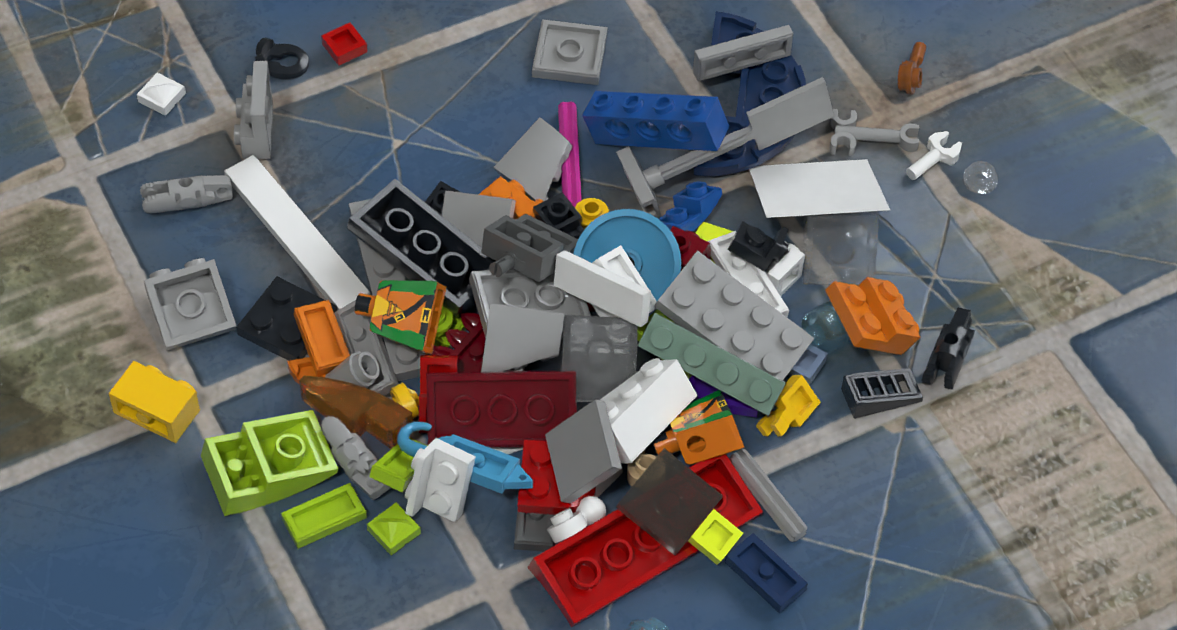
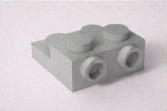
[234,61,273,159]
[144,258,236,351]

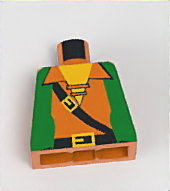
[355,280,446,355]
[653,390,744,465]

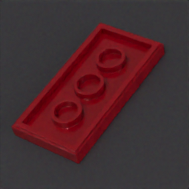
[426,370,577,447]

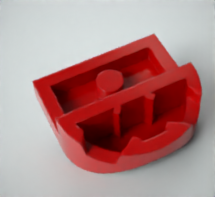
[517,440,596,515]

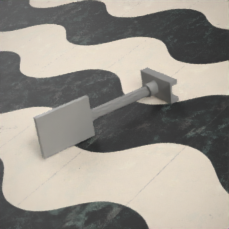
[616,77,834,218]

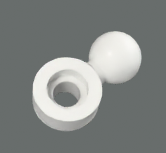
[547,496,606,543]

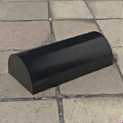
[347,179,496,319]

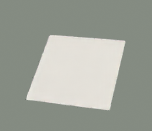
[749,159,890,218]

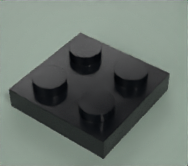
[236,276,337,361]

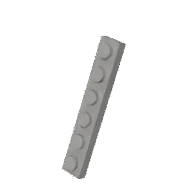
[349,199,426,381]

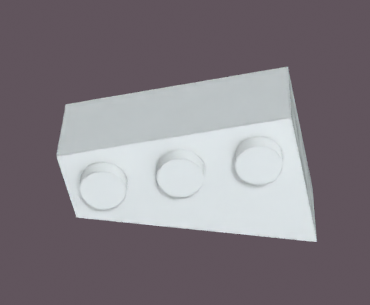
[600,358,697,463]

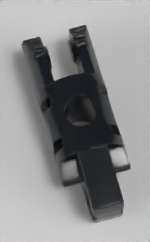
[921,307,975,389]

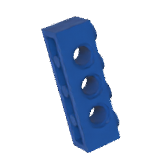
[582,91,729,151]

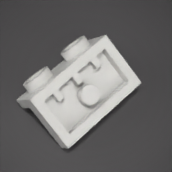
[405,438,476,522]

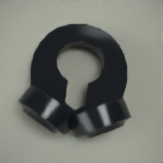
[255,37,309,79]

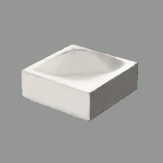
[137,72,186,116]

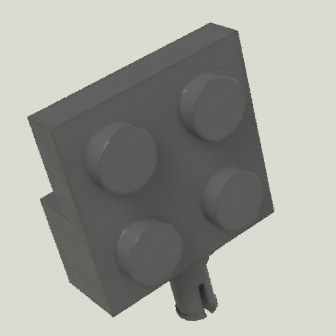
[481,214,578,282]

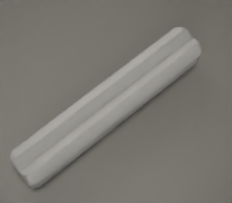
[730,449,807,542]

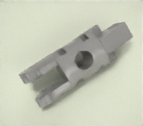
[140,175,233,214]
[321,416,391,500]

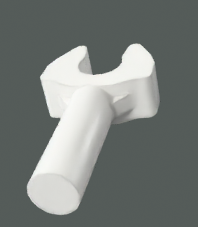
[906,131,962,180]

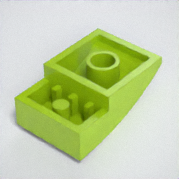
[201,410,338,516]

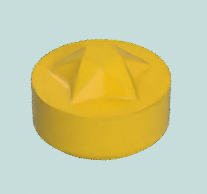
[390,382,419,421]

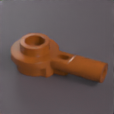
[898,42,927,95]

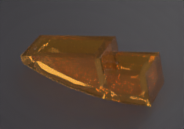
[299,375,413,449]

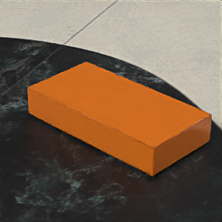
[294,300,350,376]

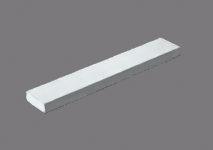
[224,155,370,310]

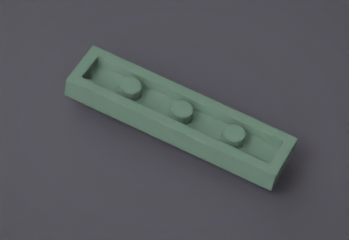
[637,313,786,416]

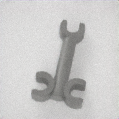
[829,109,919,156]

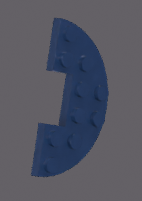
[694,11,806,176]

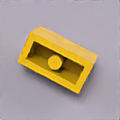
[109,361,200,443]

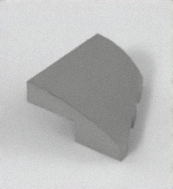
[494,117,572,201]
[481,303,565,372]

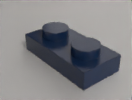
[725,533,808,613]

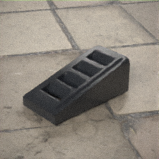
[841,368,923,419]

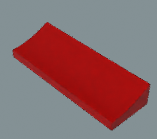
[527,454,763,627]

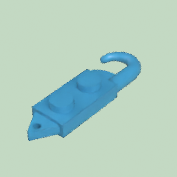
[397,422,533,494]

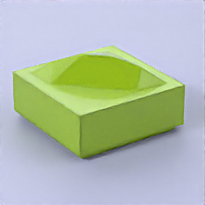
[367,502,421,555]

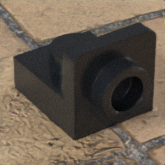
[727,221,789,271]

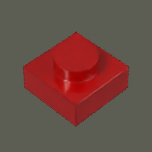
[321,22,368,66]

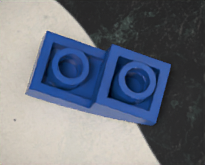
[658,181,722,232]

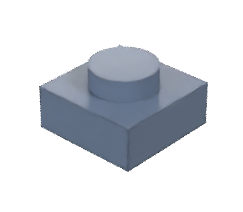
[787,344,828,386]

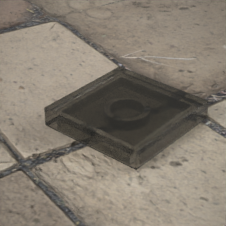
[616,448,723,555]

